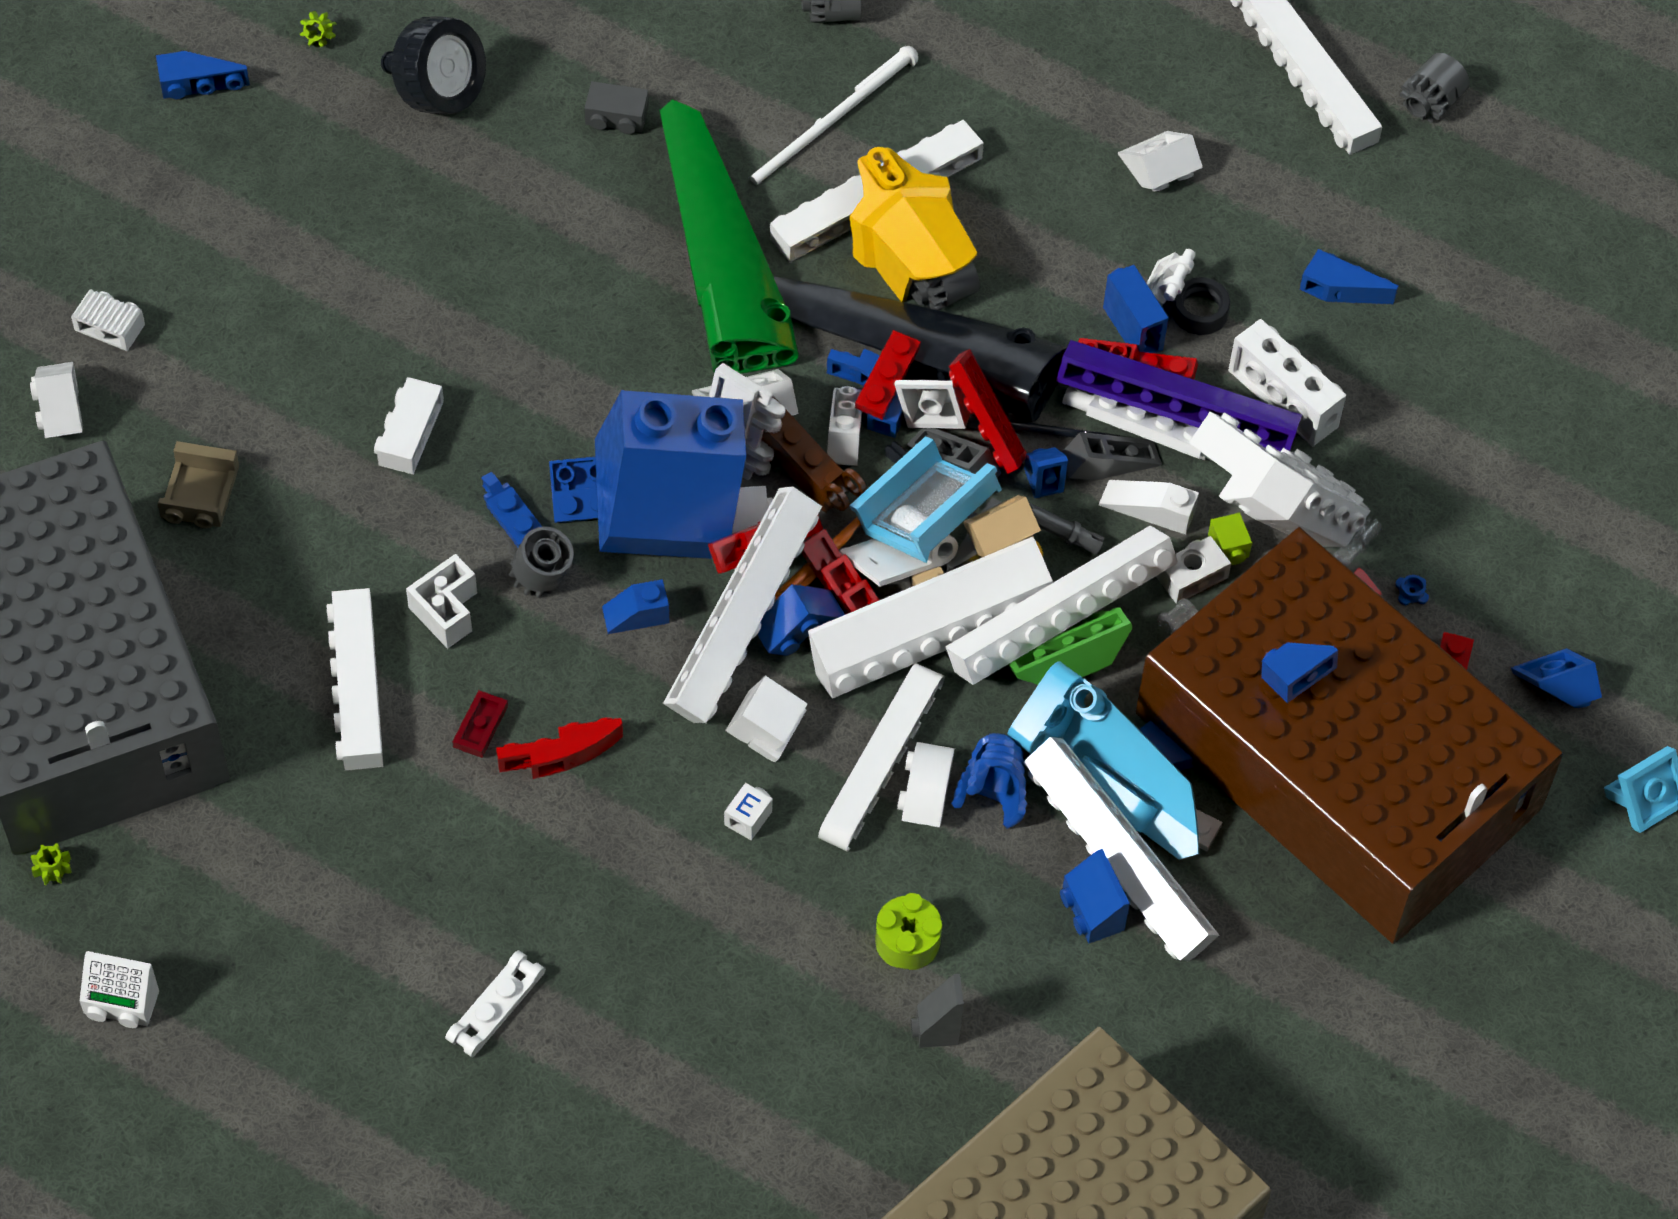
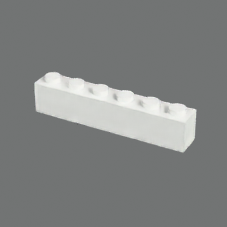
[327,588,383,770]

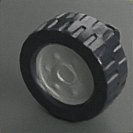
[381,16,486,114]

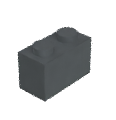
[584,81,649,134]

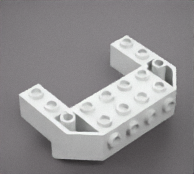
[1189,412,1370,547]

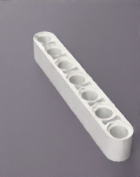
[818,663,945,852]

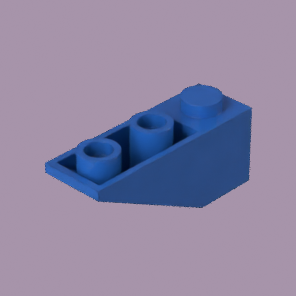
[156,51,250,99]
[1300,249,1398,304]

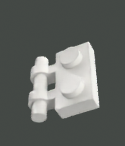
[1147,249,1196,306]

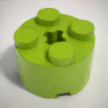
[875,893,942,970]

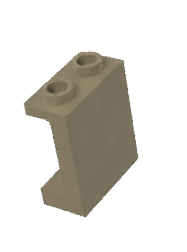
[158,441,239,529]

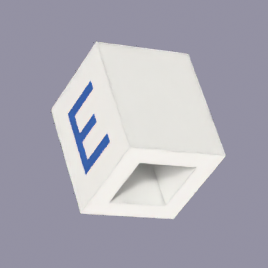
[724,783,773,841]

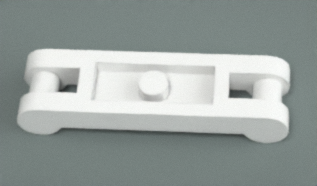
[445,950,546,1058]

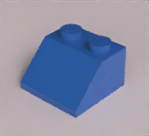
[1060,848,1130,943]

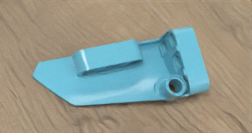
[1007,661,1199,860]

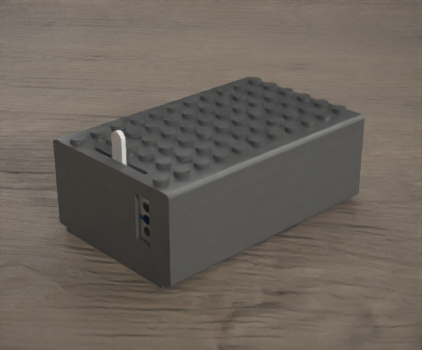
[0,441,230,855]

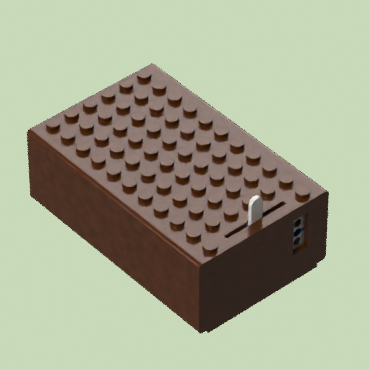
[1136,527,1564,944]

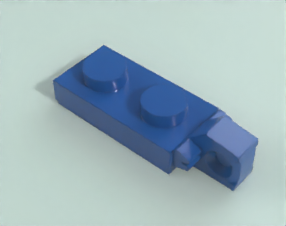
[481,472,542,548]

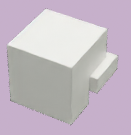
[725,675,808,762]

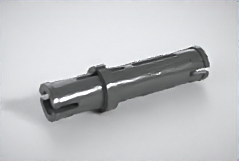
[1029,502,1104,555]

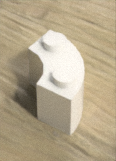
[897,742,955,827]

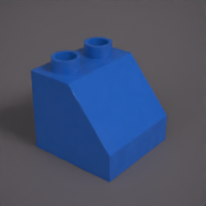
[595,390,746,559]

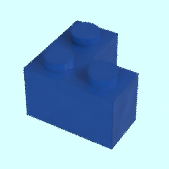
[758,584,845,655]

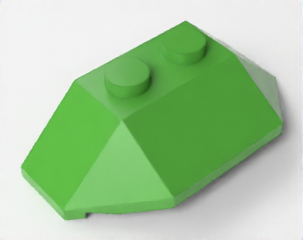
[1008,607,1132,685]

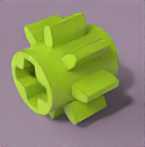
[300,11,336,47]
[31,843,72,885]

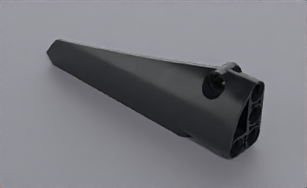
[774,276,1067,422]

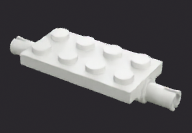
[1062,386,1213,461]

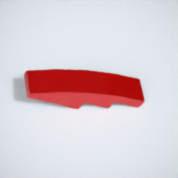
[801,529,879,615]

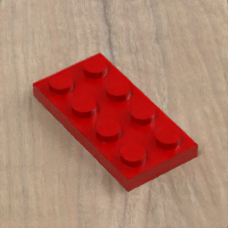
[949,349,1027,474]

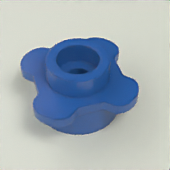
[1395,575,1429,605]

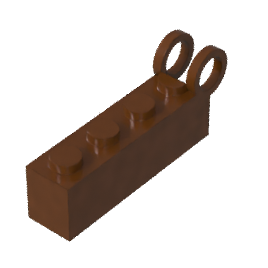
[761,396,867,513]

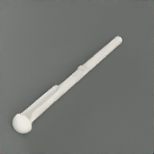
[750,46,918,185]

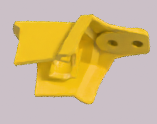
[849,147,977,302]

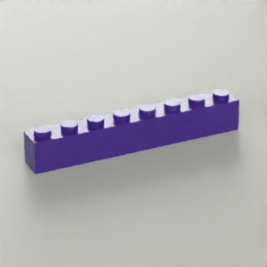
[1056,340,1302,452]

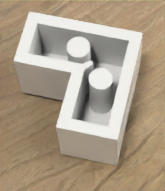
[30,362,83,438]
[406,554,477,649]

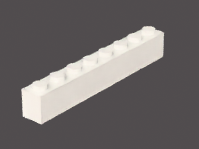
[1230,0,1382,155]
[770,119,984,263]
[663,486,822,723]
[945,526,1178,685]
[1023,737,1219,961]

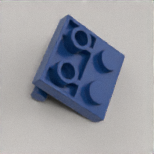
[549,457,598,523]

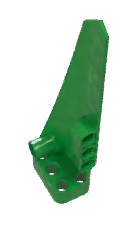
[660,99,799,374]

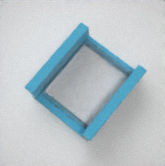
[849,436,1002,563]

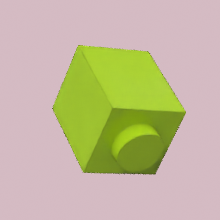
[1208,512,1252,565]

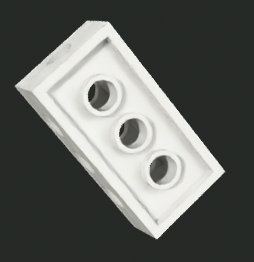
[1228,319,1346,447]

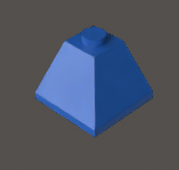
[1511,648,1602,708]

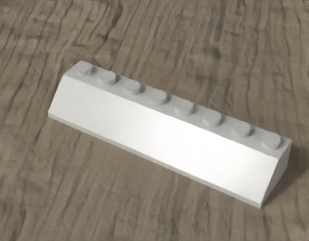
[808,537,1053,699]

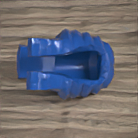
[951,733,1027,829]

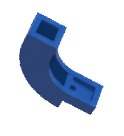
[827,349,903,438]

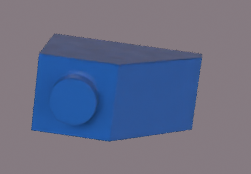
[1024,447,1068,498]
[602,579,669,634]
[1262,642,1338,703]

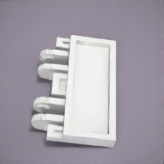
[709,363,786,480]

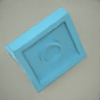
[1604,746,1678,833]

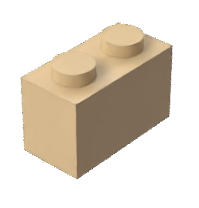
[963,495,1041,557]

